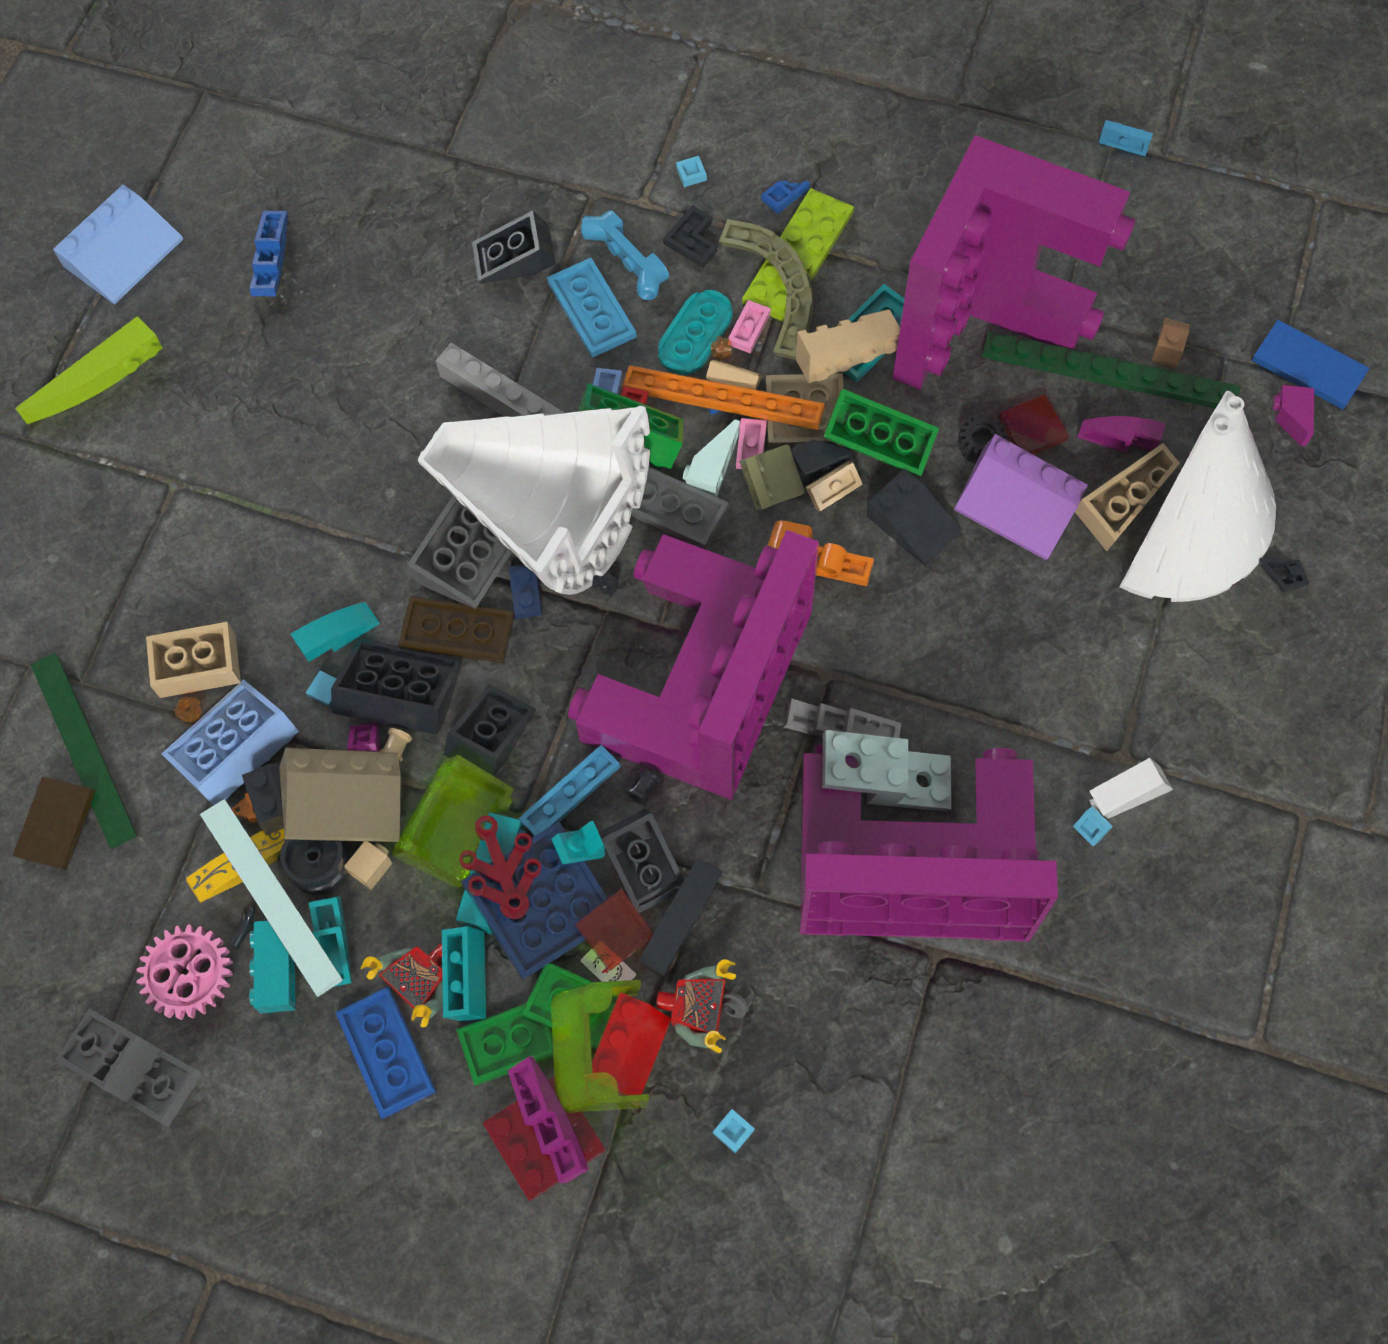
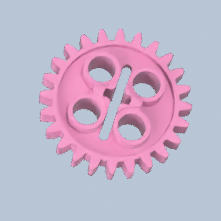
[137,924,233,1020]

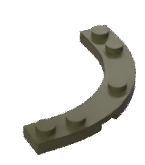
[719,219,813,360]

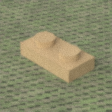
[806,461,863,511]

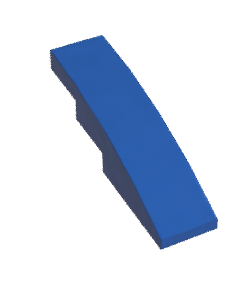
[249,211,288,296]

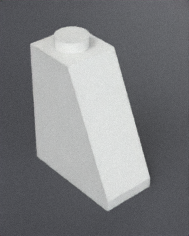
[1090,758,1173,819]

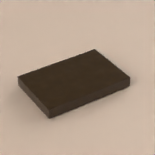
[12,776,95,870]

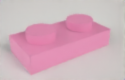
[728,300,771,354]
[736,418,767,469]

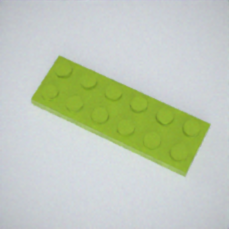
[742,188,854,322]

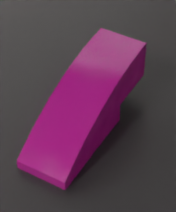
[1077,416,1166,454]

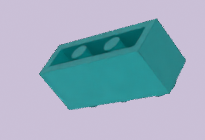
[249,921,295,1013]
[442,926,486,1022]

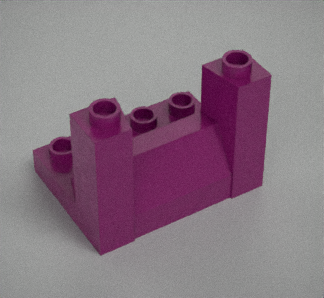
[893,135,1136,390]
[568,530,819,800]
[799,744,1058,942]

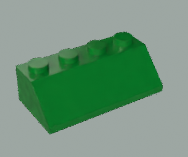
[578,383,684,469]
[823,389,939,477]

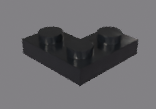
[663,205,717,268]

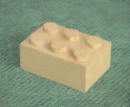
[146,622,241,698]

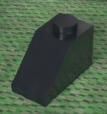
[791,439,851,487]

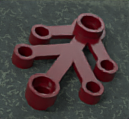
[459,815,541,919]

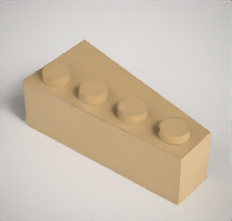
[796,309,900,383]
[1075,443,1180,551]

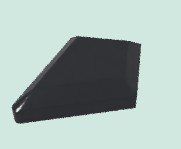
[1259,558,1309,592]

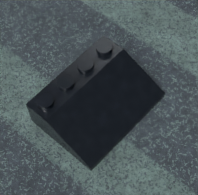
[331,638,462,735]

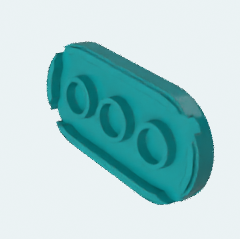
[658,290,733,375]

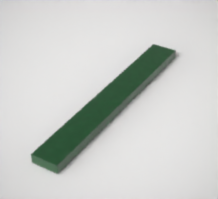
[30,653,138,849]

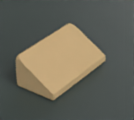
[706,360,763,390]

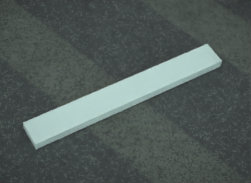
[200,799,343,997]

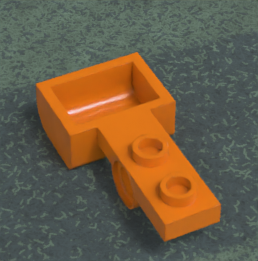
[768,521,874,586]

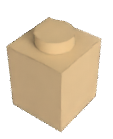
[344,841,393,890]

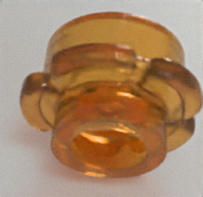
[711,336,731,361]
[174,697,202,722]

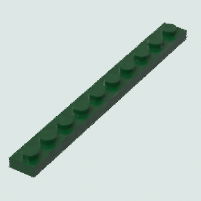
[982,331,1241,409]

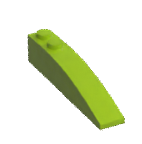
[15,316,163,424]

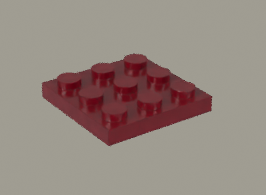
[482,1074,606,1202]

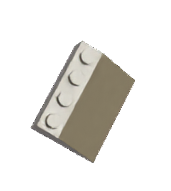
[279,748,401,842]

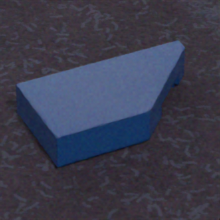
[761,181,810,214]

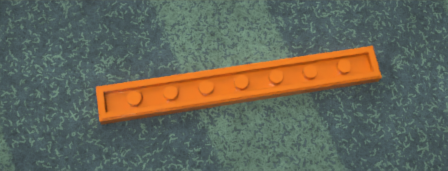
[622,365,825,430]

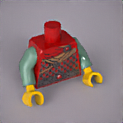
[360,944,443,1027]
[656,959,736,1053]

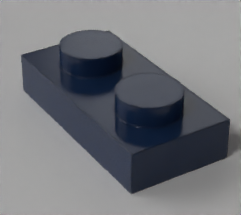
[509,565,542,619]

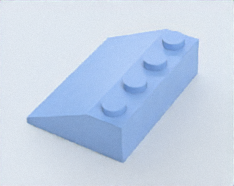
[53,185,183,305]
[162,679,299,806]

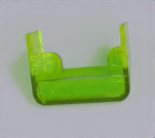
[551,980,649,1112]

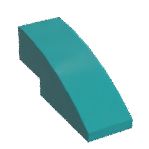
[291,602,380,662]
[309,896,352,987]

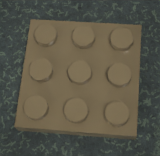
[766,373,843,448]

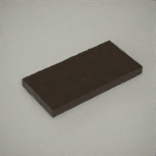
[398,596,515,664]

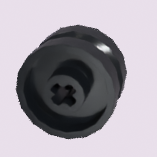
[280,839,350,895]

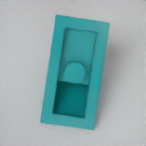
[552,821,605,864]

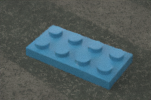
[547,258,637,358]

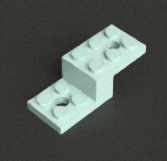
[822,730,951,812]

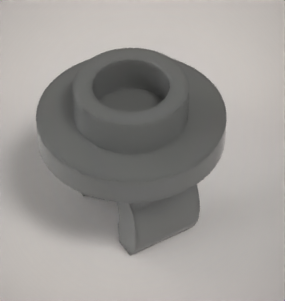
[722,985,753,1018]

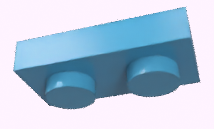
[1099,120,1153,156]

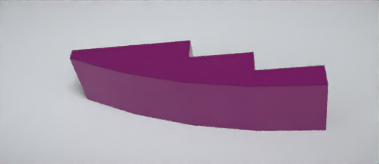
[508,1056,589,1183]

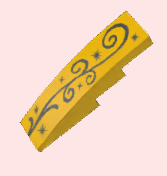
[186,829,286,903]

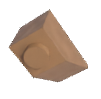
[1151,318,1189,368]

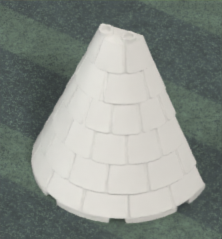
[1120,391,1276,602]
[418,406,650,595]

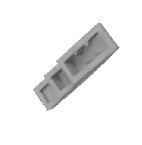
[784,699,902,738]

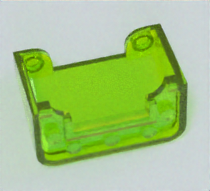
[391,755,514,888]

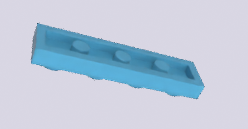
[518,745,620,836]

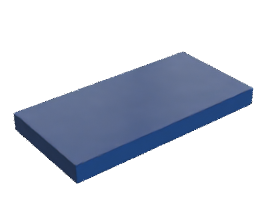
[1252,320,1370,410]
[335,986,436,1119]

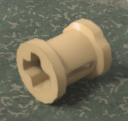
[379,728,412,764]

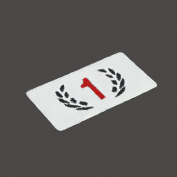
[581,941,636,994]

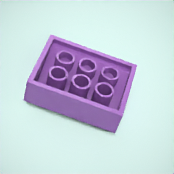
[954,434,1087,560]

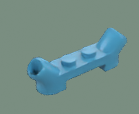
[581,210,669,300]

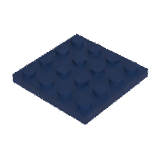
[461,822,620,981]

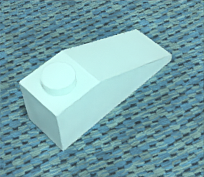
[683,420,740,497]

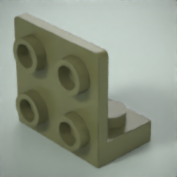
[739,445,805,511]

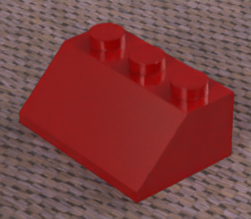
[584,992,671,1102]

